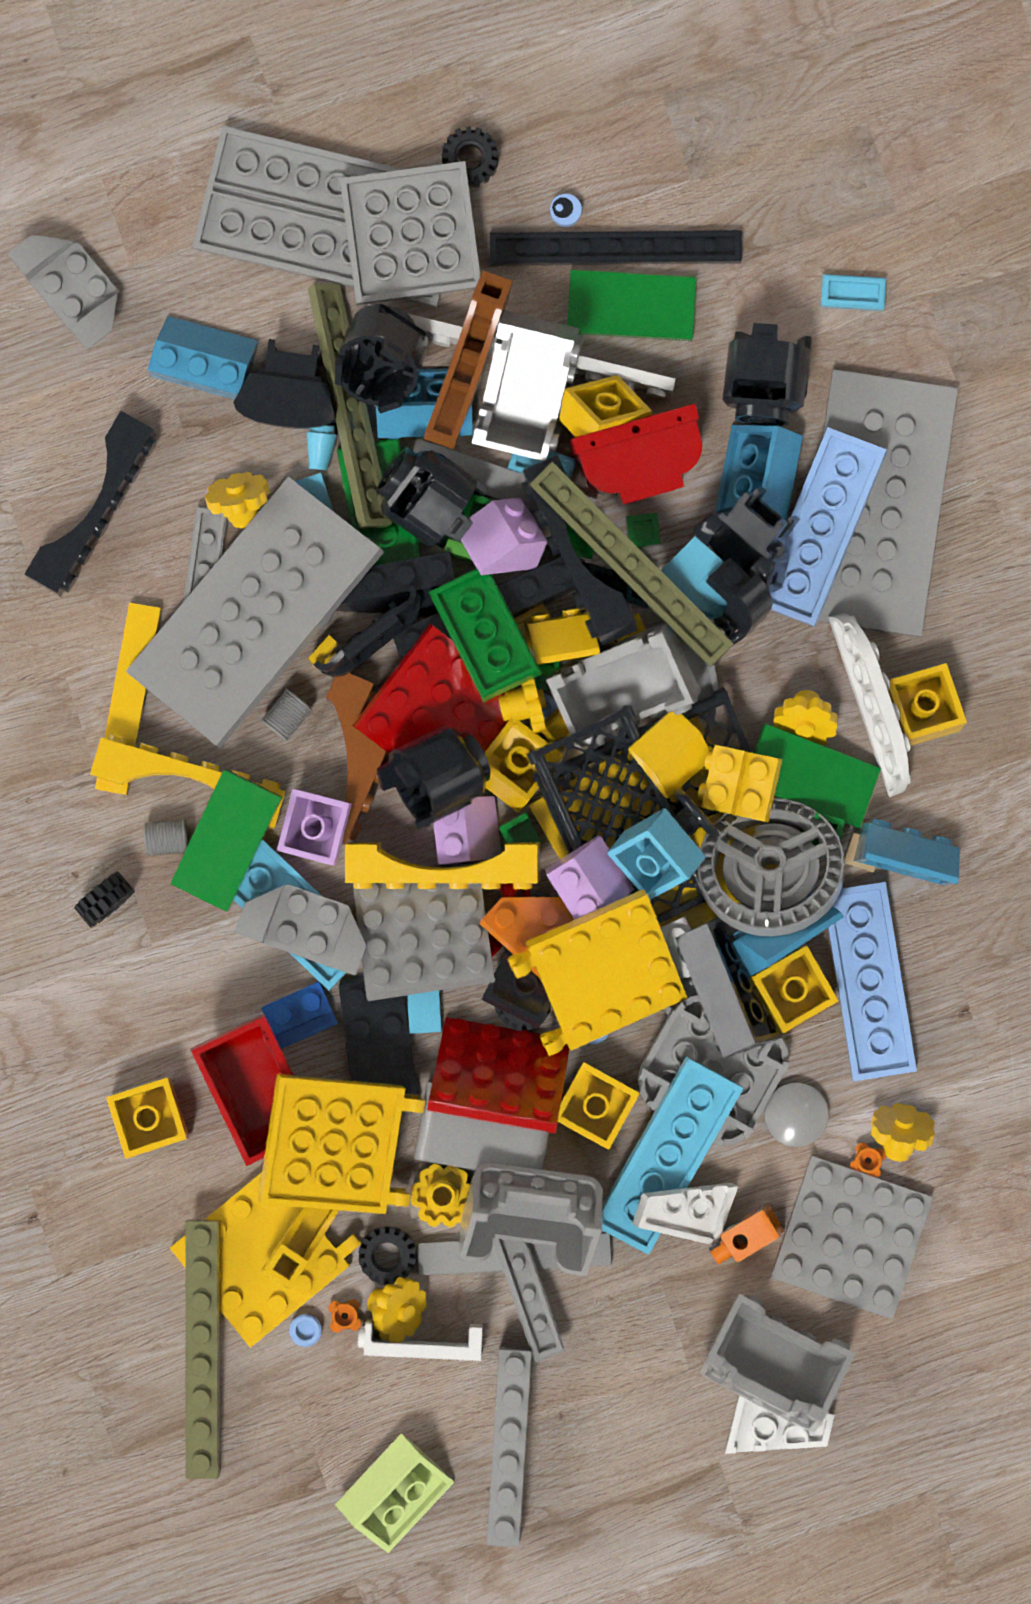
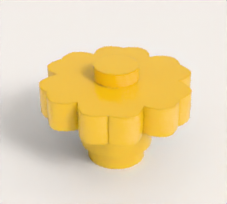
[205,472,270,528]
[498,678,547,734]
[773,690,838,745]
[870,1103,935,1162]
[411,1164,471,1228]
[367,1277,427,1343]

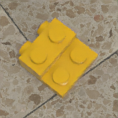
[698,745,782,822]

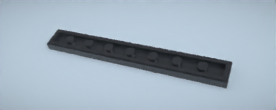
[490,230,742,266]

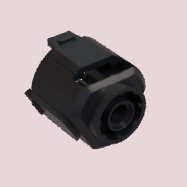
[335,304,428,413]
[722,323,812,427]
[376,447,488,549]
[376,725,490,831]

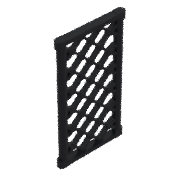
[532,687,752,854]
[526,705,706,923]

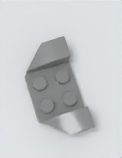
[7,235,120,350]
[234,884,366,976]

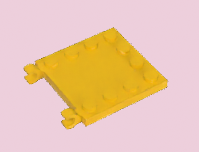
[508,889,687,1056]
[258,1074,426,1214]
[170,1172,361,1348]

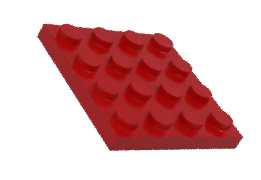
[352,624,513,754]
[427,1017,570,1133]

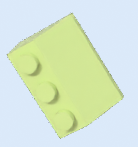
[335,1434,454,1553]

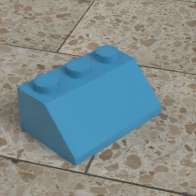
[148,316,259,400]
[376,369,473,439]
[715,425,803,520]
[853,819,960,886]
[732,892,844,976]

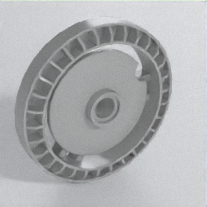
[698,798,845,936]

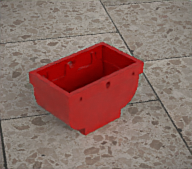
[568,404,702,506]
[191,1014,294,1167]

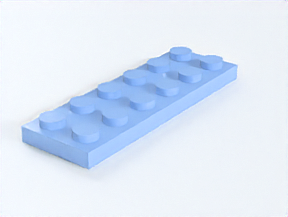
[770,427,887,627]
[828,882,917,1081]

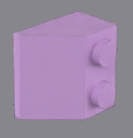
[461,497,547,575]
[277,789,352,866]
[433,796,501,867]
[545,835,634,919]

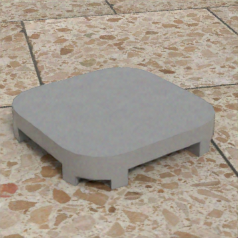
[637,994,790,1146]

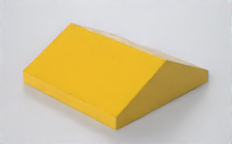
[628,711,710,799]

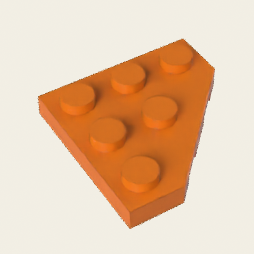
[479,897,575,978]

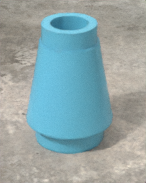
[306,426,337,470]

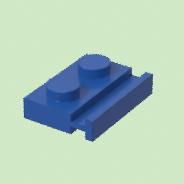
[261,982,338,1049]

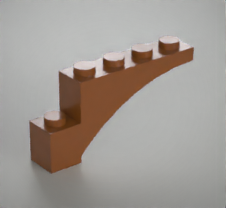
[424,270,513,449]
[326,673,387,846]

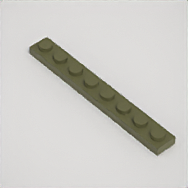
[307,284,392,529]
[529,462,734,668]
[185,1220,220,1479]

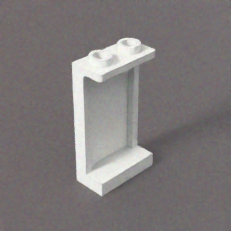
[358,1319,483,1361]

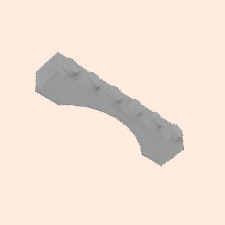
[487,1347,532,1547]

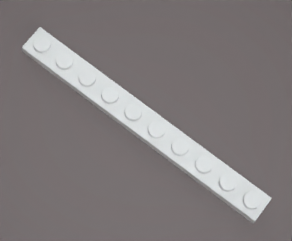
[368,304,676,399]

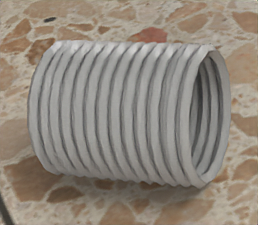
[261,689,312,741]
[144,819,188,856]

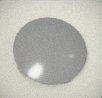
[764,1083,829,1147]

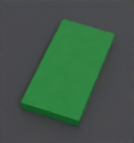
[567,270,696,341]
[337,438,421,566]
[429,569,541,702]
[753,724,881,828]
[170,769,283,912]

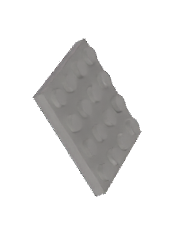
[340,161,480,305]
[353,862,495,1001]
[770,1156,933,1319]

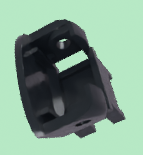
[233,339,336,429]
[693,487,800,593]

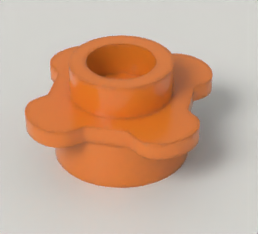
[850,1142,886,1178]
[328,1299,362,1333]

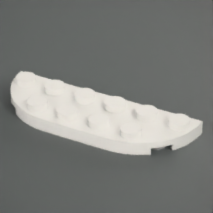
[828,613,910,797]

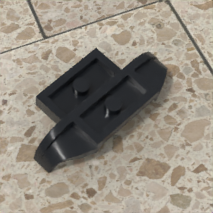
[313,585,421,677]

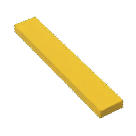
[95,602,162,795]

